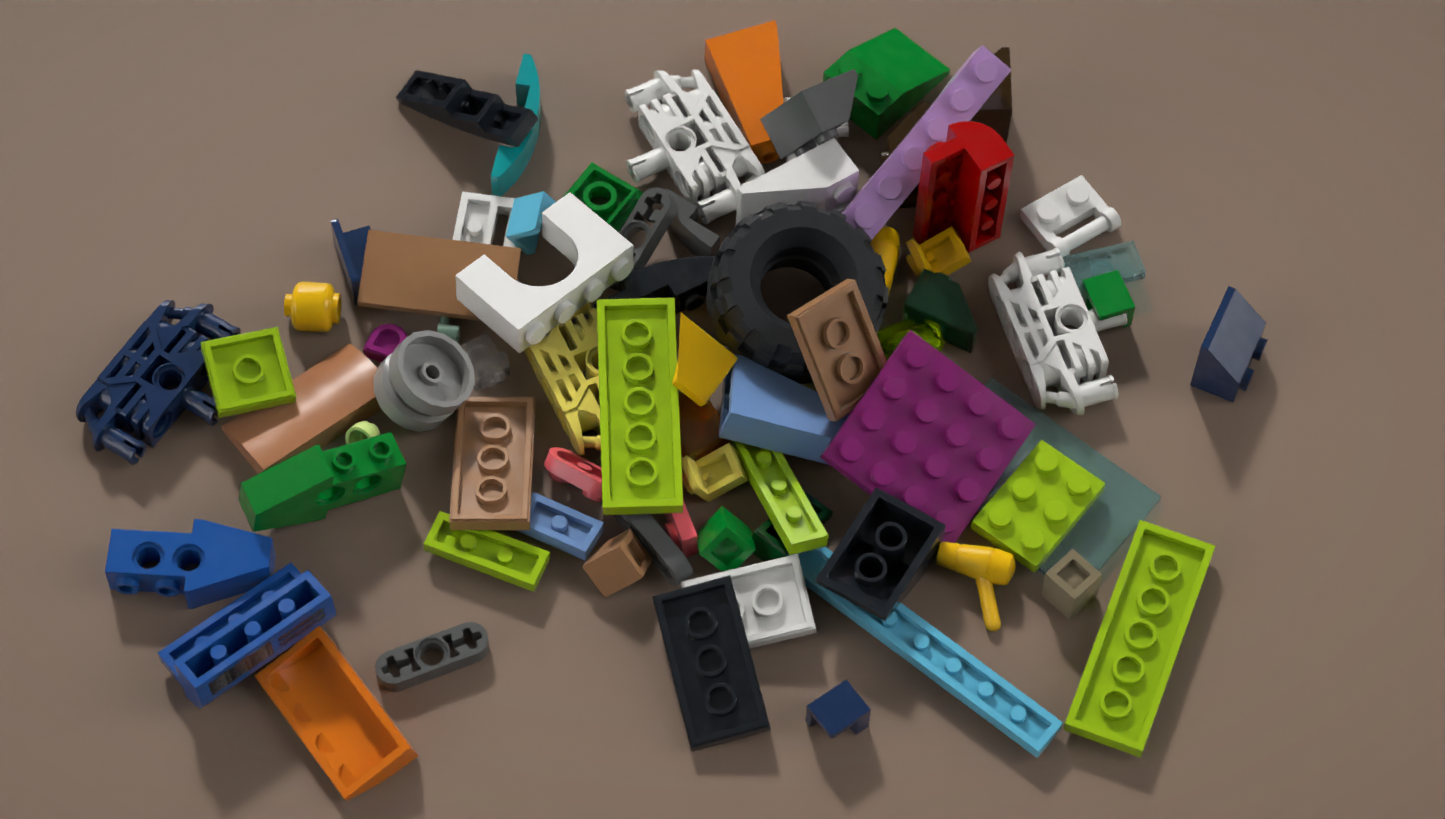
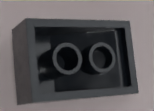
[815,487,946,621]

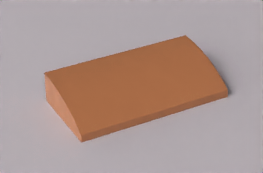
[221,343,381,474]

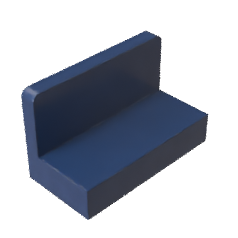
[331,219,371,305]

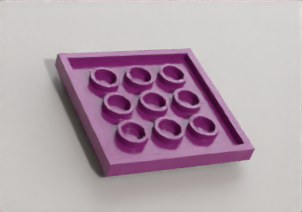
[820,330,1036,543]

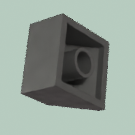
[760,69,858,159]

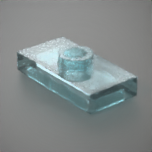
[1063,240,1146,291]

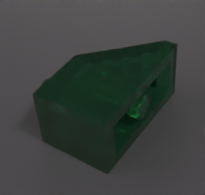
[902,268,978,353]

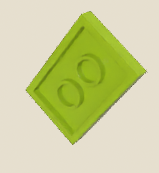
[971,440,1106,573]

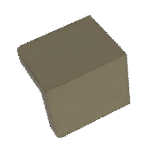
[1041,549,1102,621]

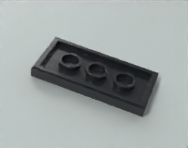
[652,575,771,752]

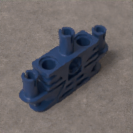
[76,300,241,465]

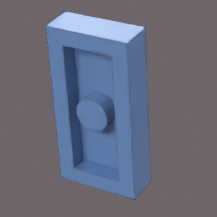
[516,492,604,561]

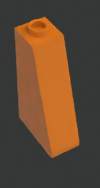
[705,20,784,164]

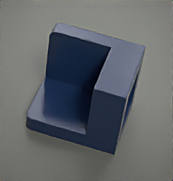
[805,679,871,738]

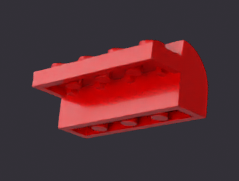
[912,121,1015,253]

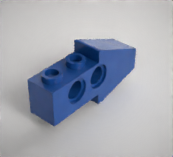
[105,519,276,609]

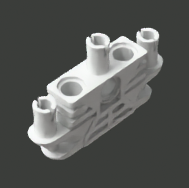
[624,70,765,224]
[988,248,1127,415]

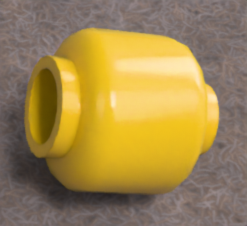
[284,281,342,332]

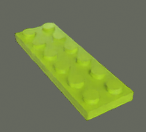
[597,298,683,515]
[1063,520,1215,758]

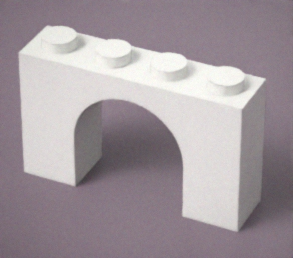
[455,192,633,353]

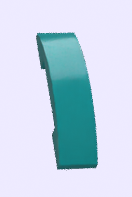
[491,53,541,196]

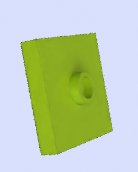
[201,327,296,418]

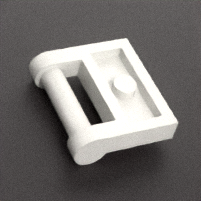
[1020,175,1122,259]
[452,192,518,248]

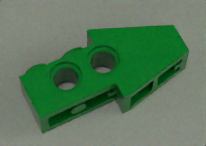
[238,432,406,532]

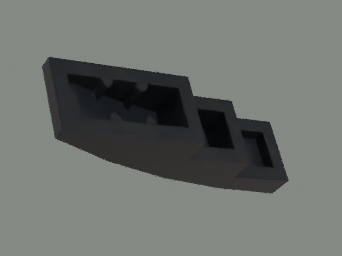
[396,70,538,148]

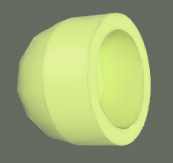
[345,420,380,444]

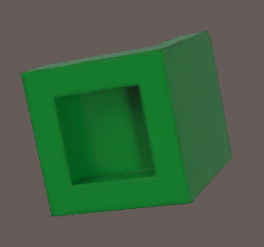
[1080,270,1135,327]
[696,506,756,572]

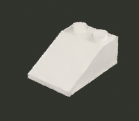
[736,138,859,225]

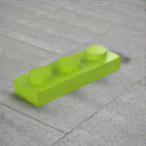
[423,511,550,592]

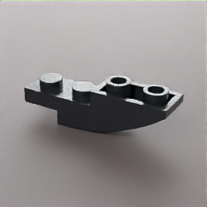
[593,256,715,314]

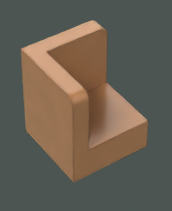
[582,528,653,597]

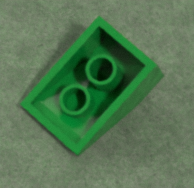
[823,27,950,140]

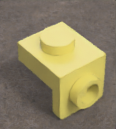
[681,443,748,502]

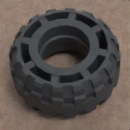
[706,201,888,384]

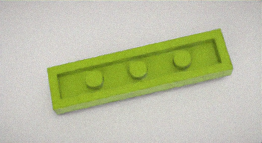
[730,440,828,555]

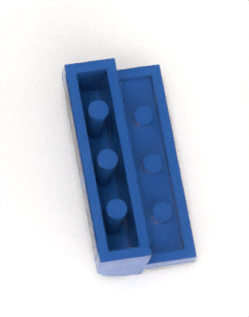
[158,562,336,709]

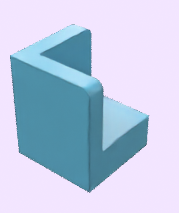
[506,191,556,255]

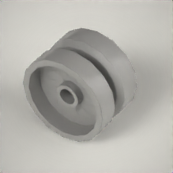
[373,330,475,432]

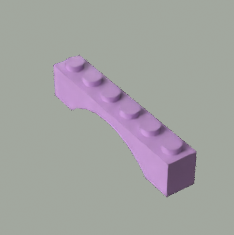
[841,45,1011,239]

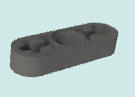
[609,187,677,291]
[614,514,693,586]
[375,622,489,692]

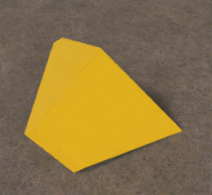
[672,312,738,407]

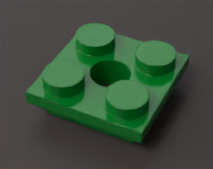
[562,162,644,233]

